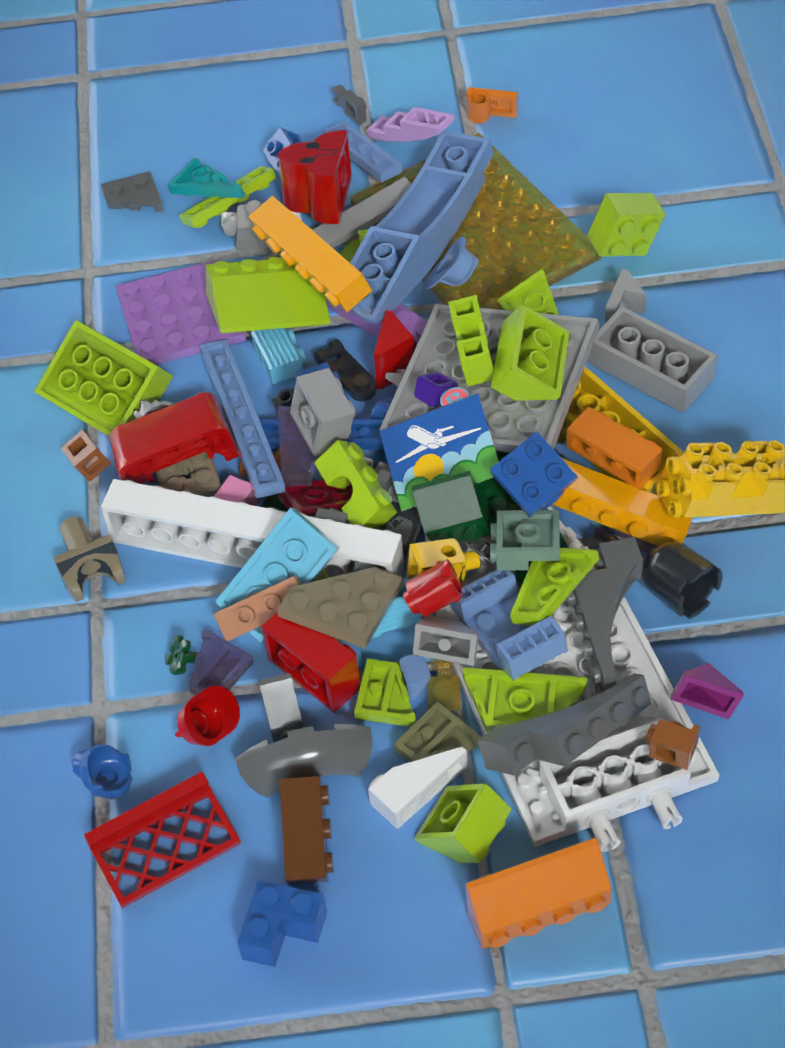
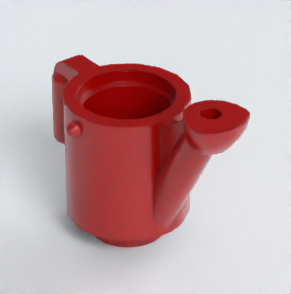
[403,559,463,618]

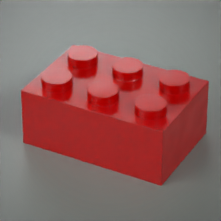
[261,612,360,714]

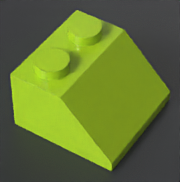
[414,783,512,863]

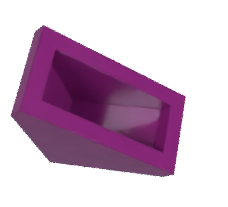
[670,663,744,720]

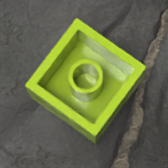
[587,193,666,257]

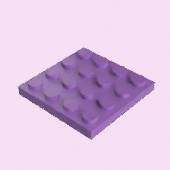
[116,259,246,365]

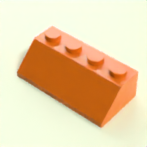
[466,838,612,949]

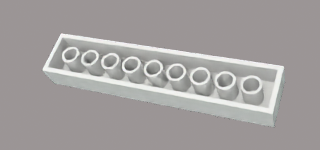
[101,479,405,578]

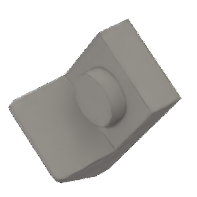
[605,268,646,323]

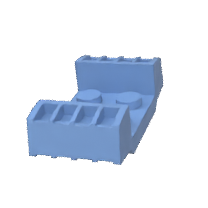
[451,570,568,681]

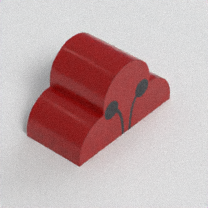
[278,130,352,224]

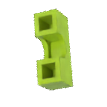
[448,295,494,387]
[314,440,397,530]

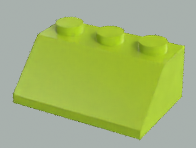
[491,304,570,401]

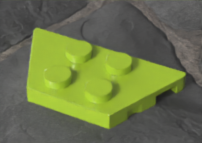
[463,667,587,732]

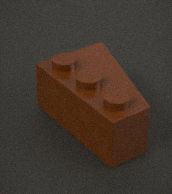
[280,776,334,885]

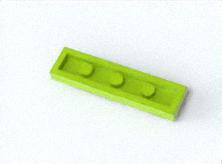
[179,166,277,228]

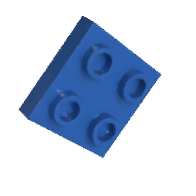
[490,431,578,518]

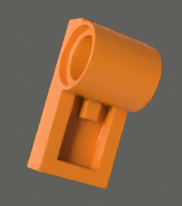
[467,87,518,124]

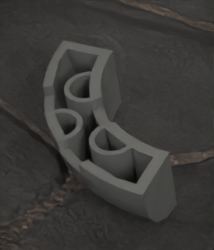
[235,724,372,798]

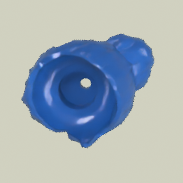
[71,744,133,799]

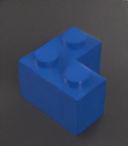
[237,880,327,967]

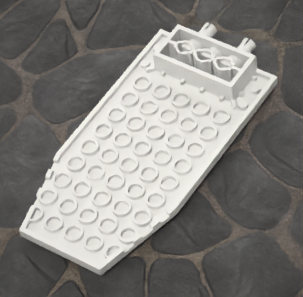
[425,507,720,852]

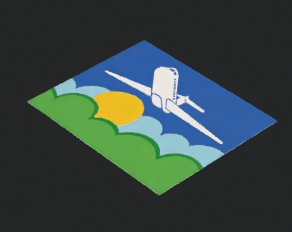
[379,394,499,511]

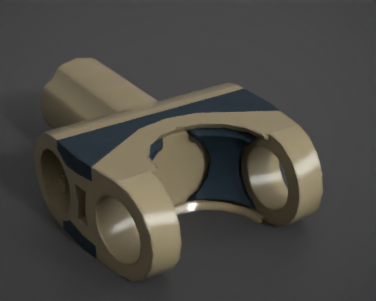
[53,517,126,602]

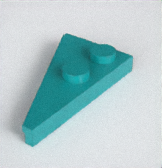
[167,158,246,198]

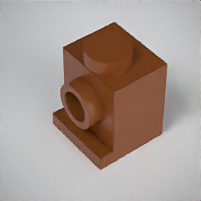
[61,429,112,482]
[645,718,700,770]

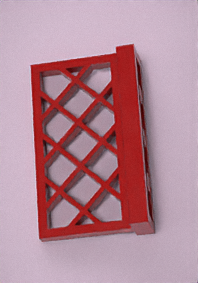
[83,771,241,909]

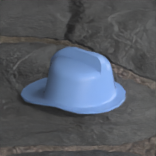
[422,237,478,290]

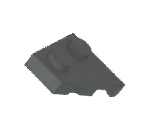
[101,171,164,212]

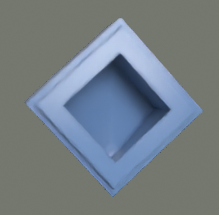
[399,654,431,700]

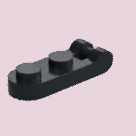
[313,339,376,402]

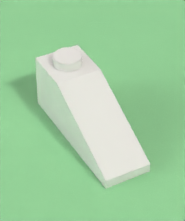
[368,747,468,829]

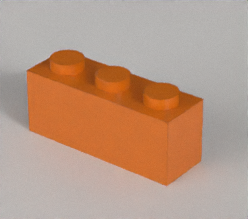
[566,406,662,490]

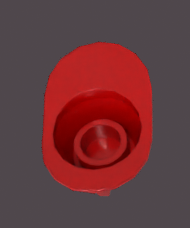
[175,685,240,747]

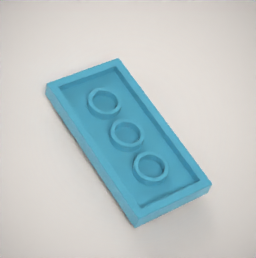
[215,507,340,642]

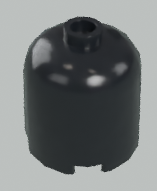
[642,542,723,619]

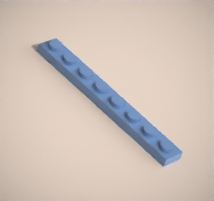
[200,339,285,498]

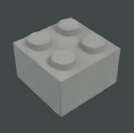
[290,368,355,457]

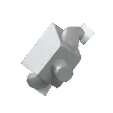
[221,200,302,250]

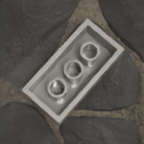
[589,306,718,413]

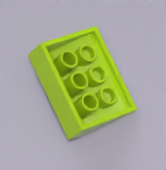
[206,257,330,333]
[34,320,173,436]

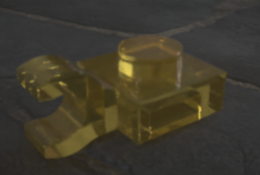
[428,659,461,711]

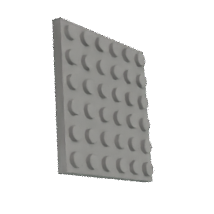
[379,304,600,453]

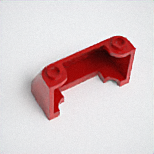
[109,392,240,485]

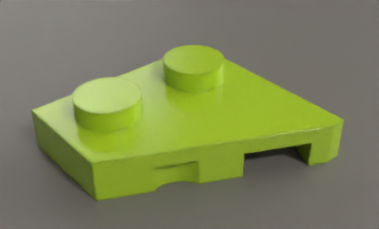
[354,659,416,727]

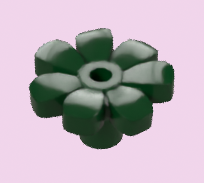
[165,635,199,675]

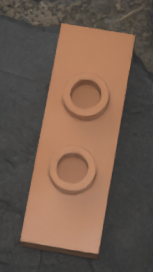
[214,575,301,642]

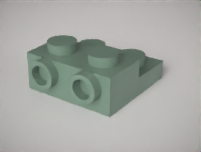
[490,510,560,571]

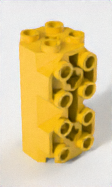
[656,440,785,518]

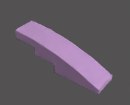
[366,107,455,142]

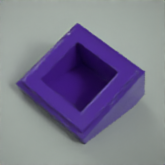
[414,372,458,407]

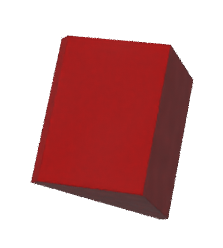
[374,310,414,390]

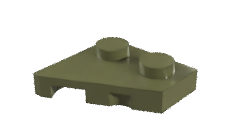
[394,701,482,762]

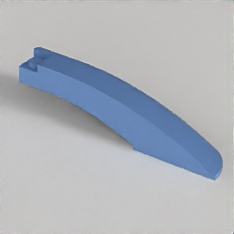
[350,131,494,324]

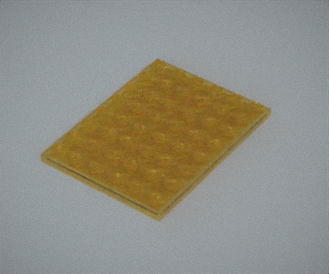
[350,133,602,310]

